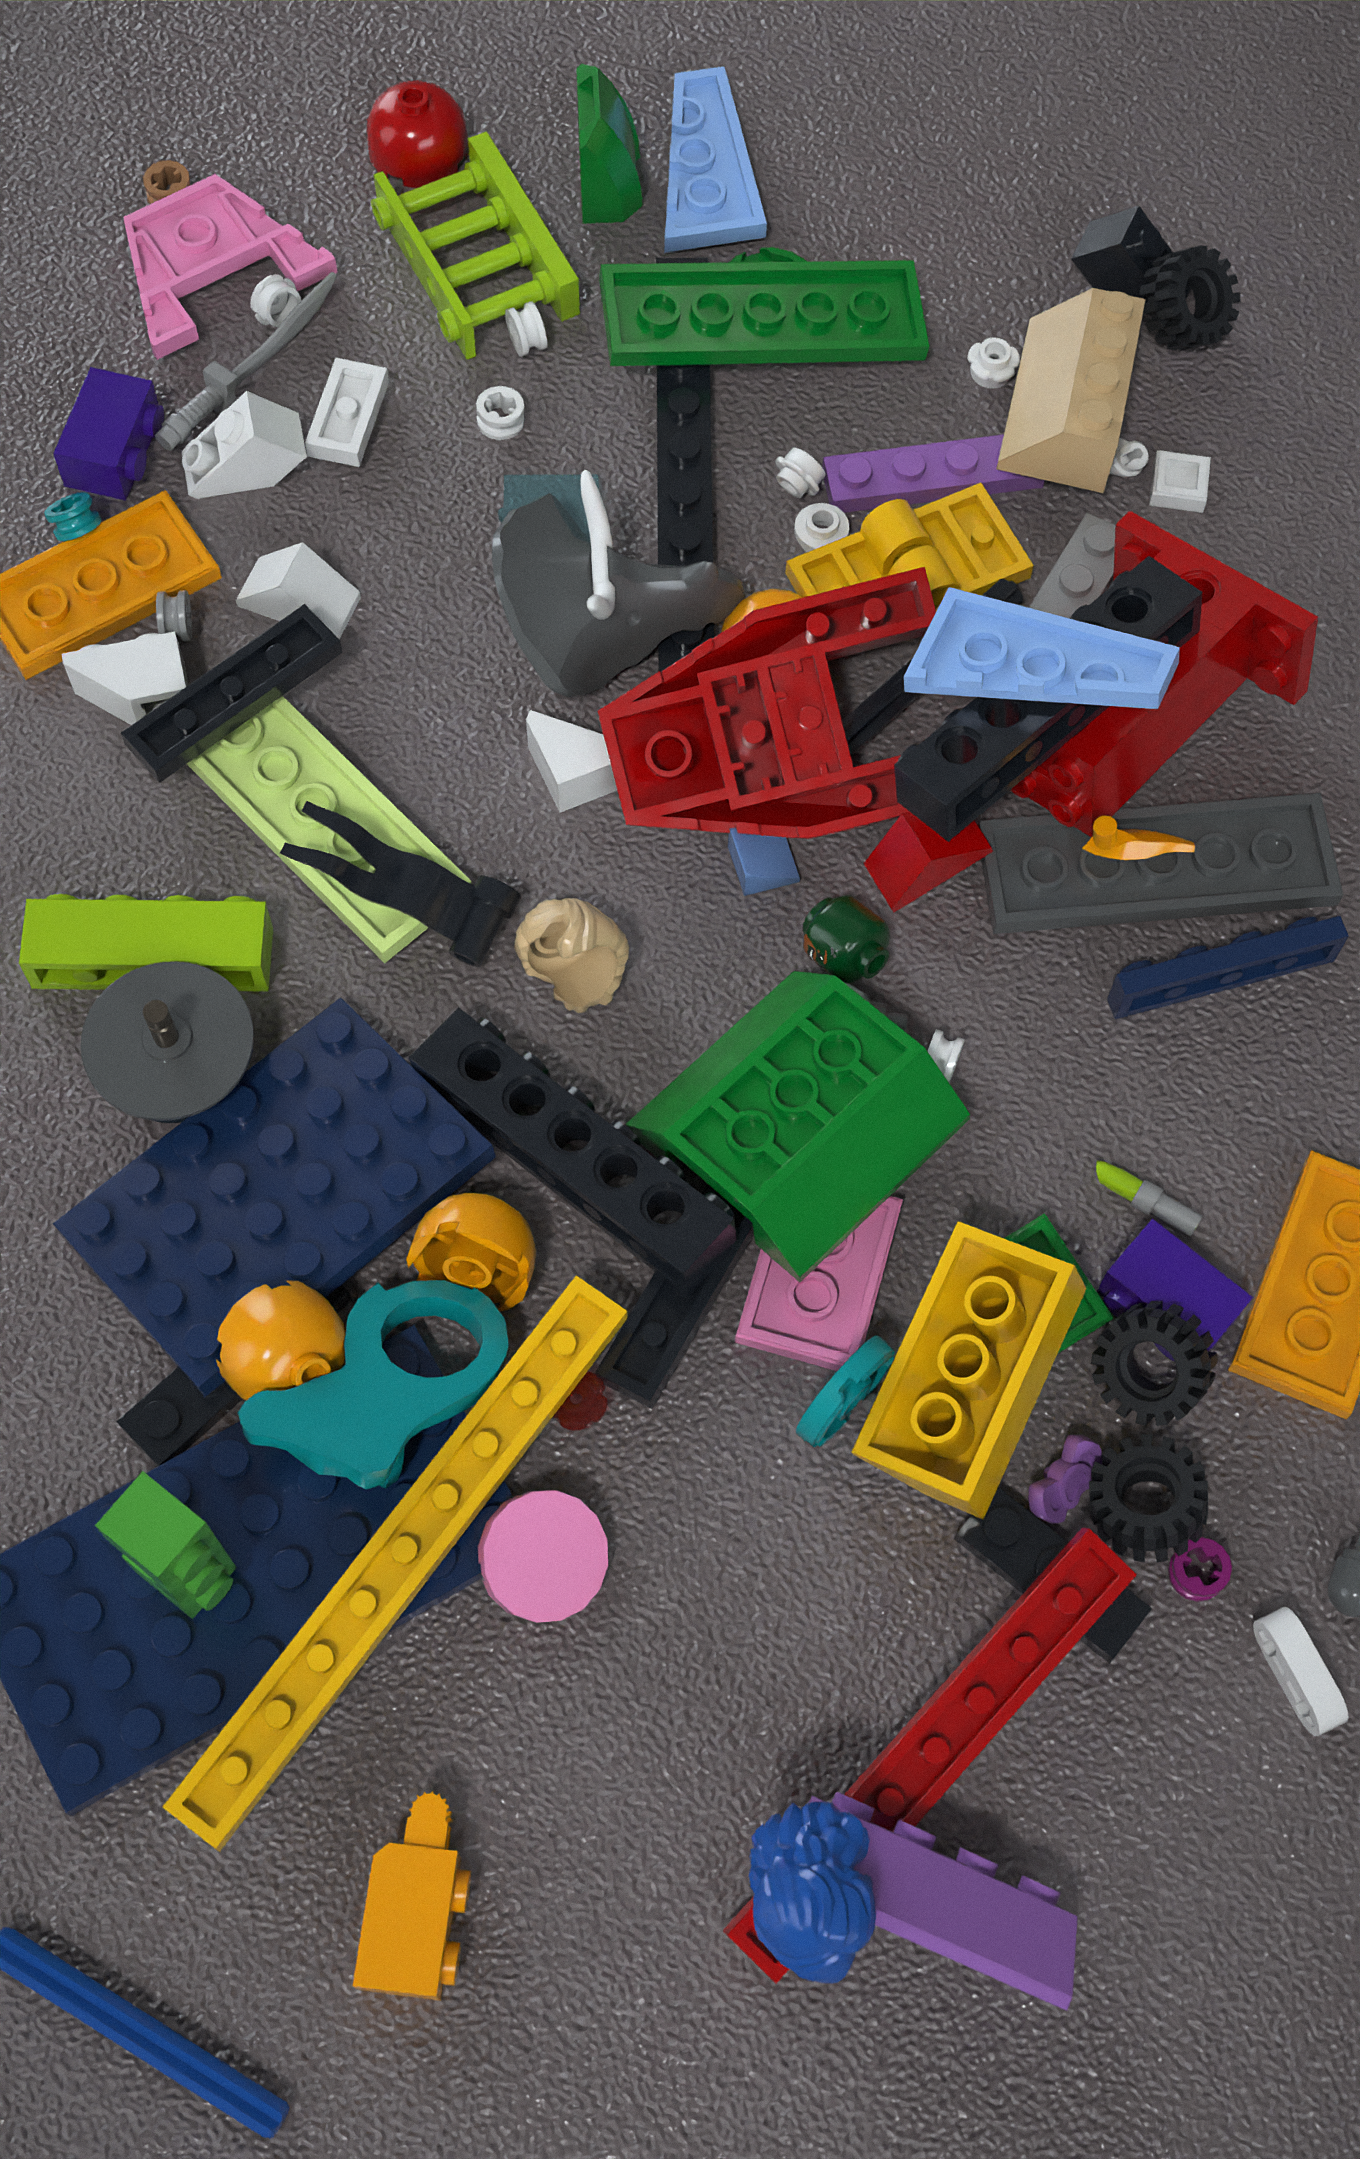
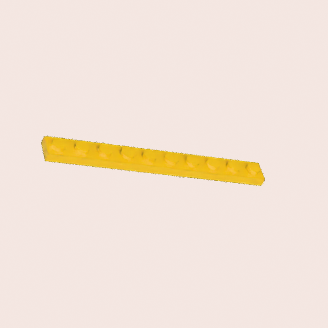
[162,1275,628,1852]

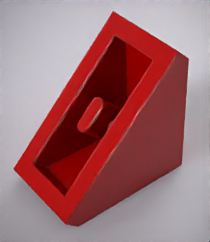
[863,812,993,913]

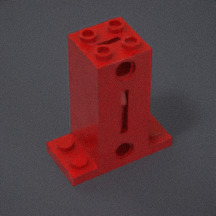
[1010,511,1318,837]

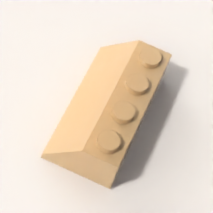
[996,288,1145,493]

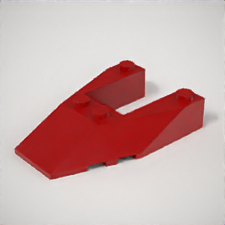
[598,566,936,839]

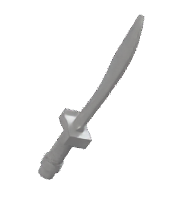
[155,272,337,451]

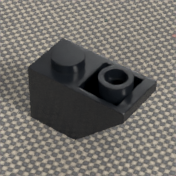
[1071,206,1191,315]

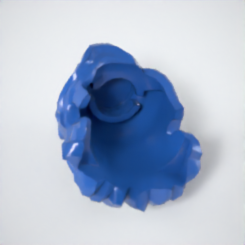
[749,1801,876,1984]

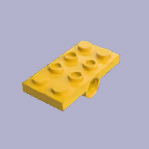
[785,483,1034,611]

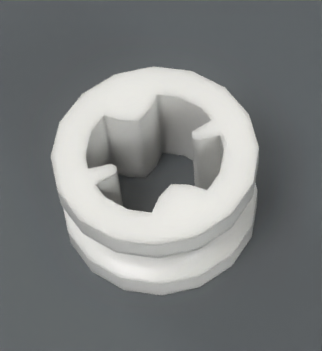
[505,302,547,357]
[476,386,525,440]
[928,1029,965,1083]

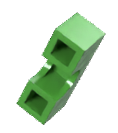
[95,1471,237,1619]

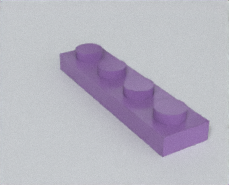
[822,434,1045,513]

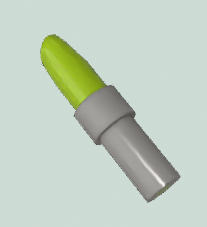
[1096,1160,1203,1237]

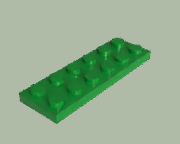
[599,260,929,366]

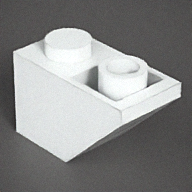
[181,391,307,499]
[62,631,189,725]

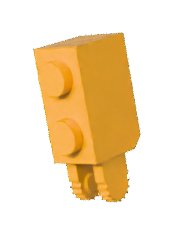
[352,1791,471,2001]

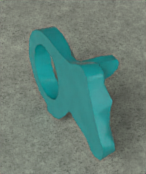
[238,1280,509,1489]

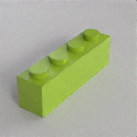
[19,894,273,992]

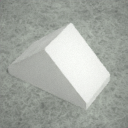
[236,542,361,639]
[526,710,617,813]

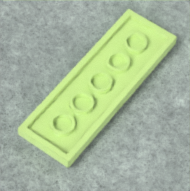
[187,696,472,963]

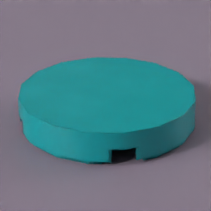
[795,1335,895,1447]

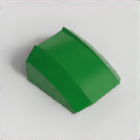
[576,64,643,224]

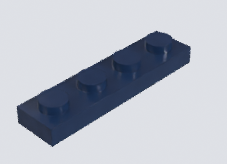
[1107,916,1349,1019]

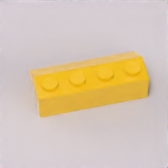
[851,1221,1087,1520]

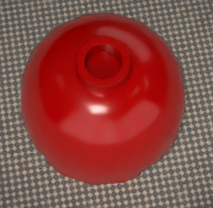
[366,80,469,188]

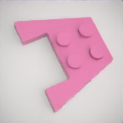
[123,174,337,360]

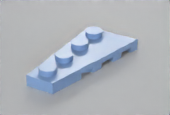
[903,587,1180,709]

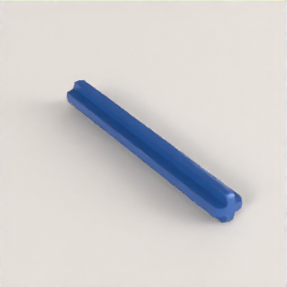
[0,1927,290,2138]

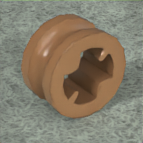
[143,160,191,204]

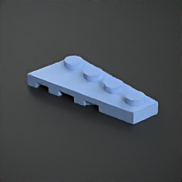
[665,66,767,253]

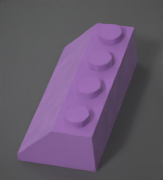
[810,1791,1077,2011]

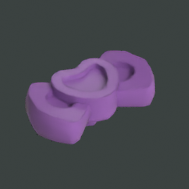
[1028,1435,1102,1524]

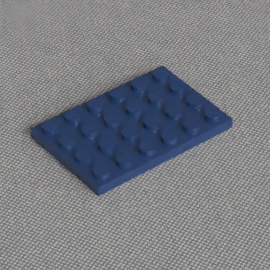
[53,997,496,1397]

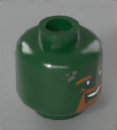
[802,895,890,983]

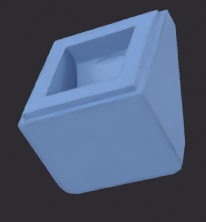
[728,827,800,896]

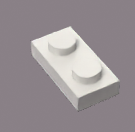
[305,358,389,467]

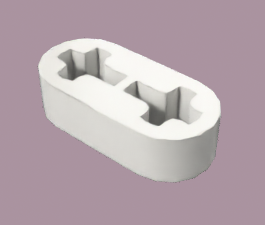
[1253,1607,1348,1736]

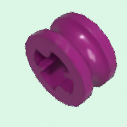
[1168,1537,1232,1602]

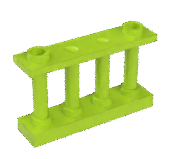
[371,131,580,360]

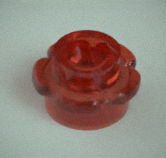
[552,1371,608,1431]

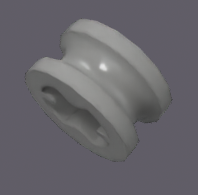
[156,590,192,642]

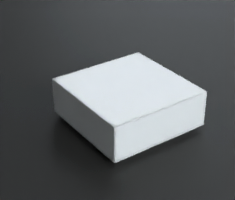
[1149,450,1211,513]

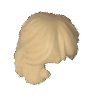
[514,898,629,1013]

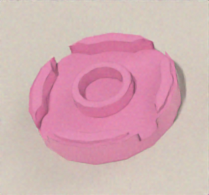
[478,1490,608,1623]

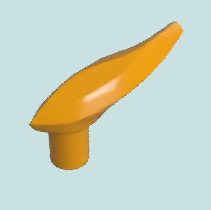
[1082,816,1195,860]

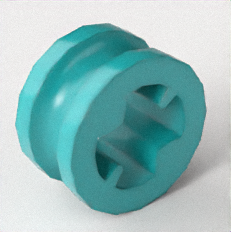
[44,492,102,541]

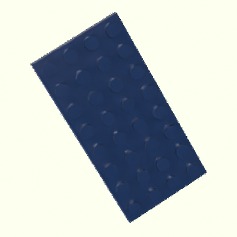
[0,1325,513,1816]

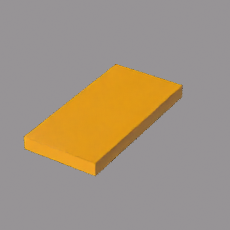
[0,490,222,680]
[1228,1150,1360,1420]

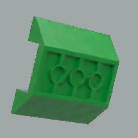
[625,971,970,1282]

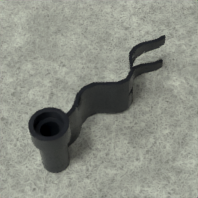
[280,801,521,968]

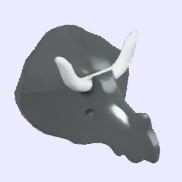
[492,470,745,698]

